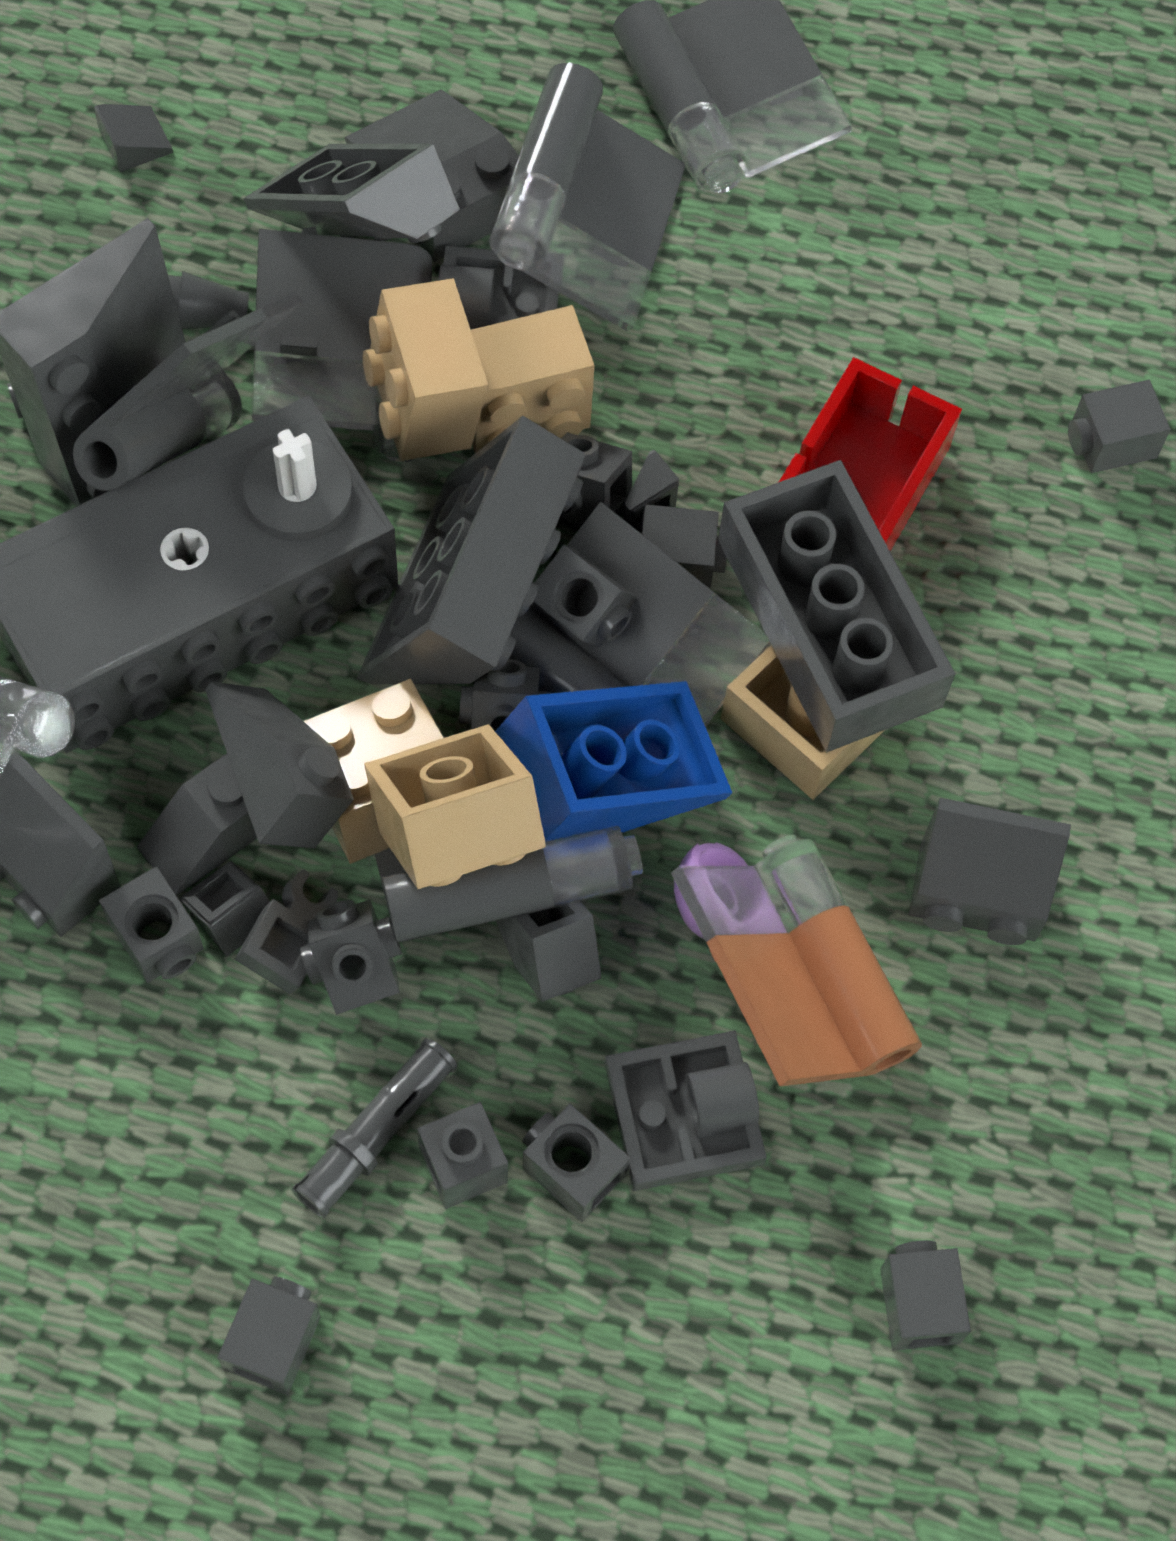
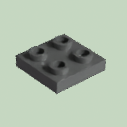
[438,246,562,330]
[604,1030,767,1191]

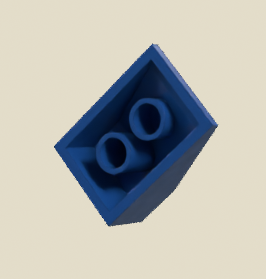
[495,681,732,849]

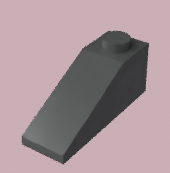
[205,682,354,848]

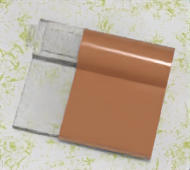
[671,835,922,1086]

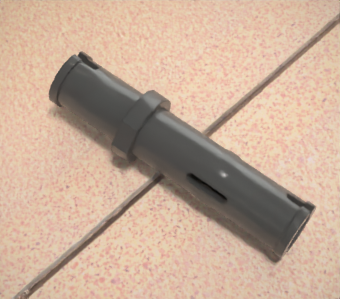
[291,1038,457,1218]

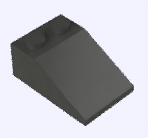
[345,89,532,263]

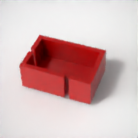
[779,357,962,552]

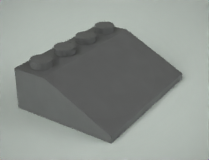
[0,218,186,507]
[357,416,586,684]

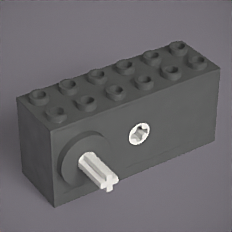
[0,395,399,753]

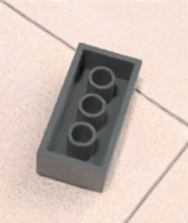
[718,460,956,753]

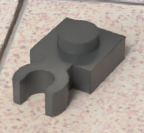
[235,869,338,994]

